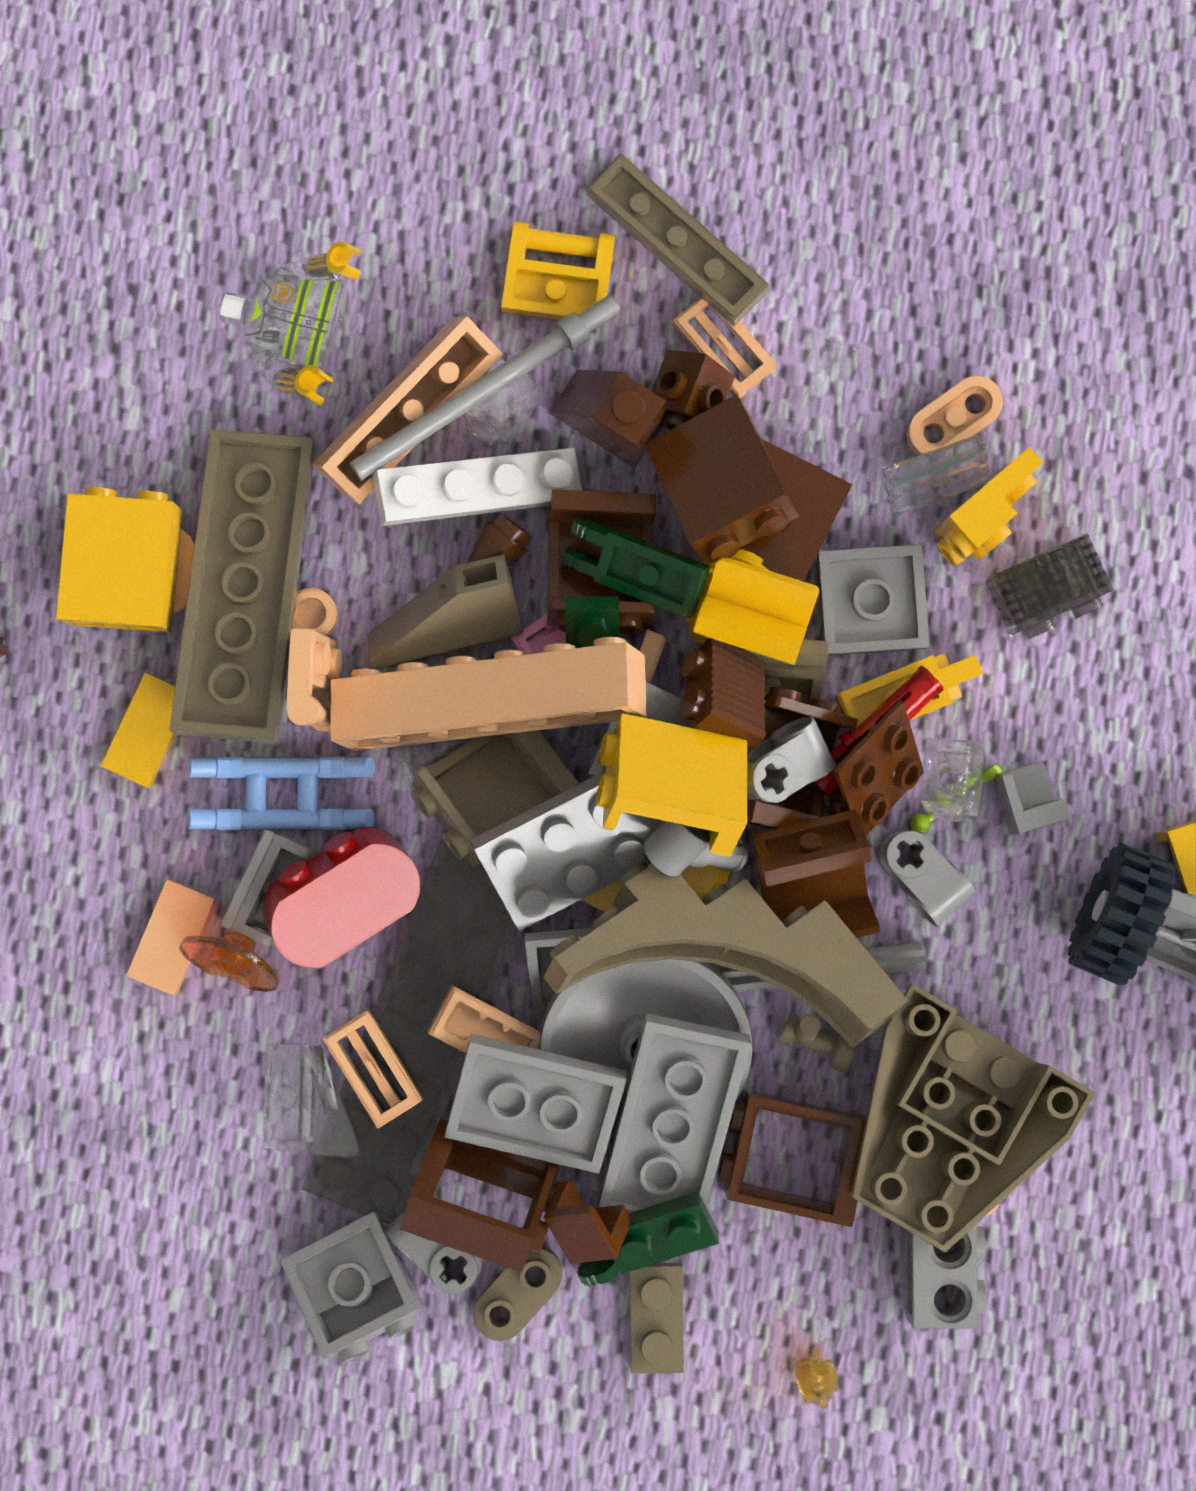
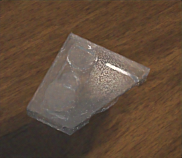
[263,1042,359,1157]

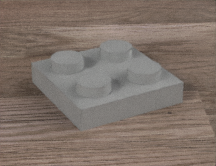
[817,544,930,656]

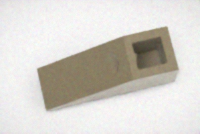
[367,554,523,669]

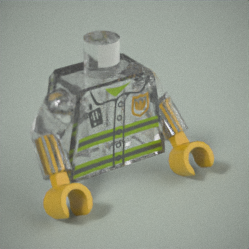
[220,241,362,405]

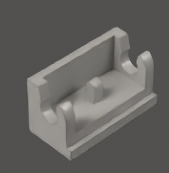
[221,829,321,948]

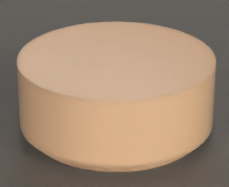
[292,588,338,636]

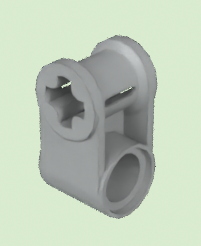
[747,716,835,803]
[877,831,976,928]
[385,1208,482,1294]

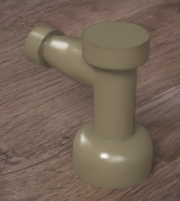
[779,1013,858,1074]

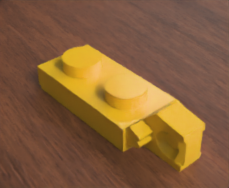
[835,653,983,733]

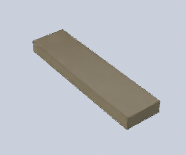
[586,153,770,327]

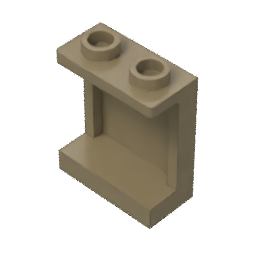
[411,730,579,868]

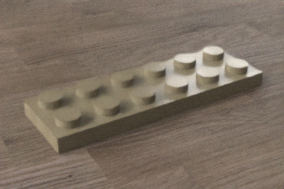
[169,429,316,744]

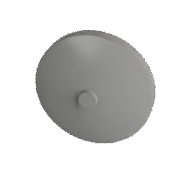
[540,959,752,1143]

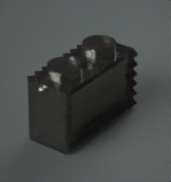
[986,534,1114,640]

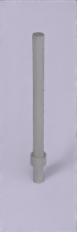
[349,294,621,481]

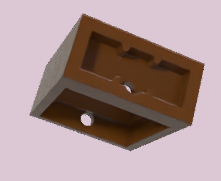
[717,1090,867,1227]
[400,1119,558,1272]

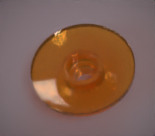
[179,931,280,992]

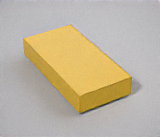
[101,673,176,788]

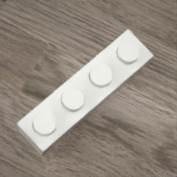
[372,448,582,526]

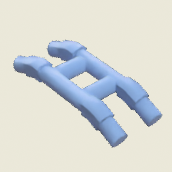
[186,756,375,830]

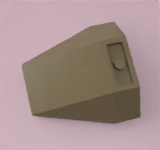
[851,983,1095,1252]

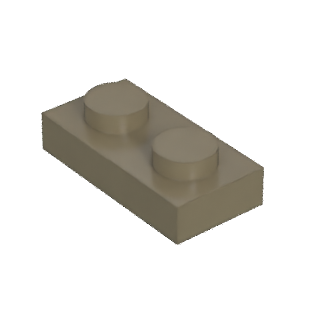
[630,1263,684,1373]

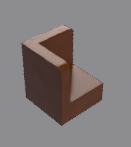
[543,1180,632,1264]

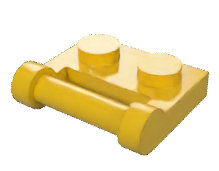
[501,221,616,326]

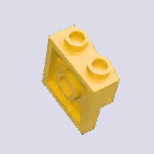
[934,447,1044,567]

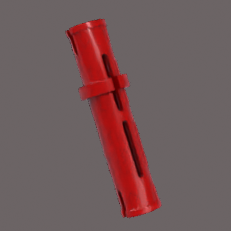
[814,665,944,798]

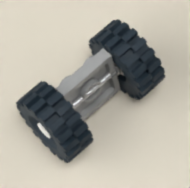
[1067,843,1196,986]

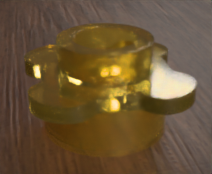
[796,1348,838,1409]

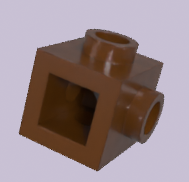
[652,349,735,430]

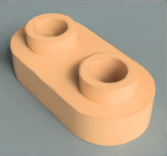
[907,376,1003,461]

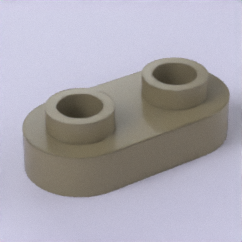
[474,1246,562,1341]

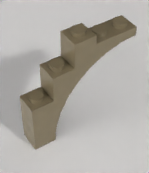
[543,861,909,1048]

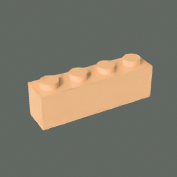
[312,316,503,504]

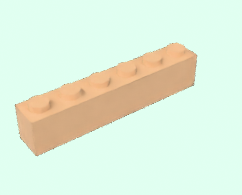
[331,637,647,751]

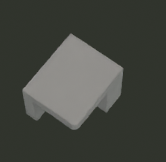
[993,762,1070,835]

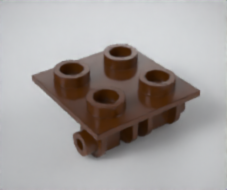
[827,700,924,836]

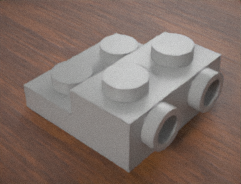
[280,1211,426,1364]

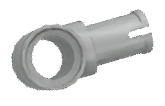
[643,821,747,876]

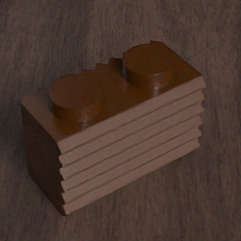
[680,638,767,754]

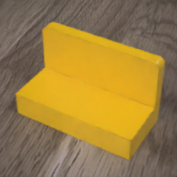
[693,557,819,665]

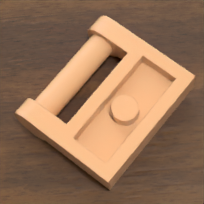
[286,629,343,733]

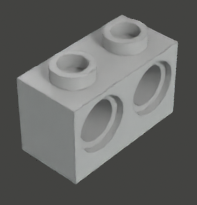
[906,1224,986,1329]

